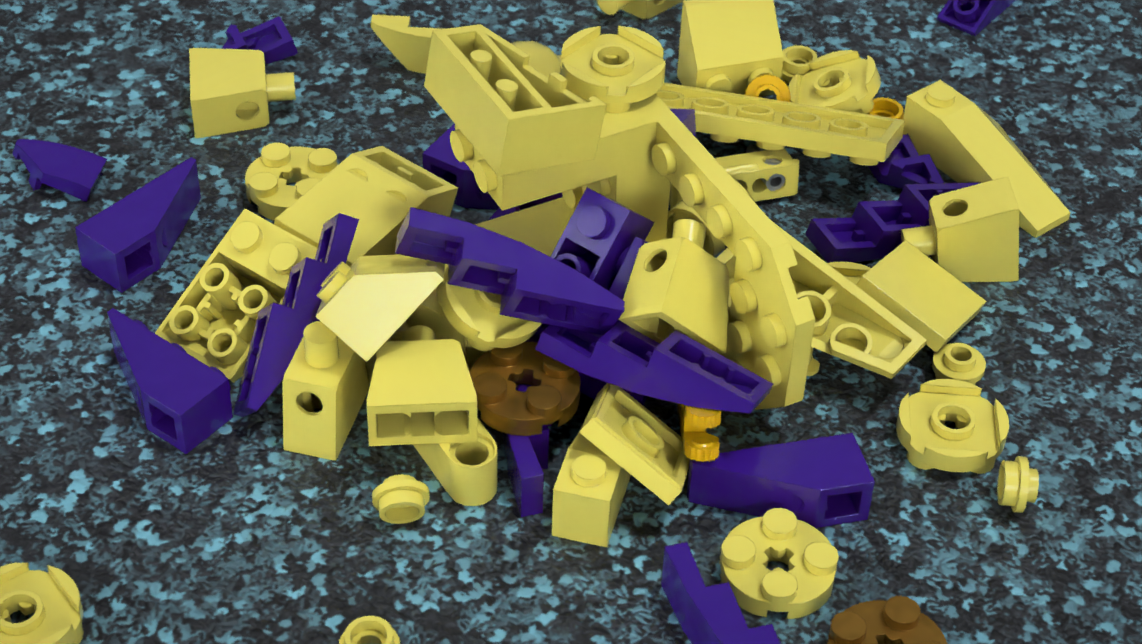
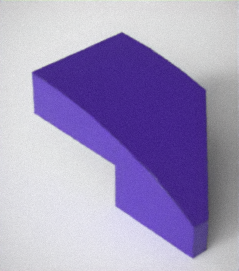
[222,16,298,64]
[868,134,944,189]
[12,139,107,202]

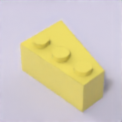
[424,24,607,176]

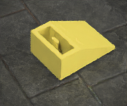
[274,146,458,267]
[155,208,317,383]

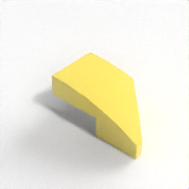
[371,14,443,74]

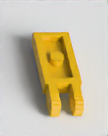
[677,403,721,462]

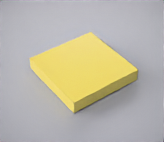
[856,240,987,352]
[579,383,690,505]

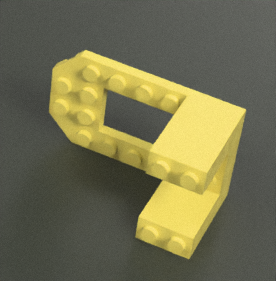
[450,91,816,410]

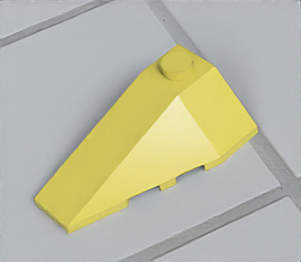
[903,80,1071,238]
[717,224,927,379]

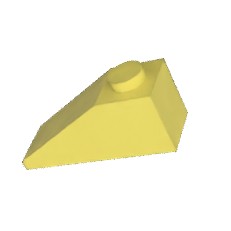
[552,433,631,548]

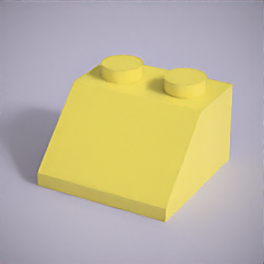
[677,0,784,97]
[315,254,445,362]

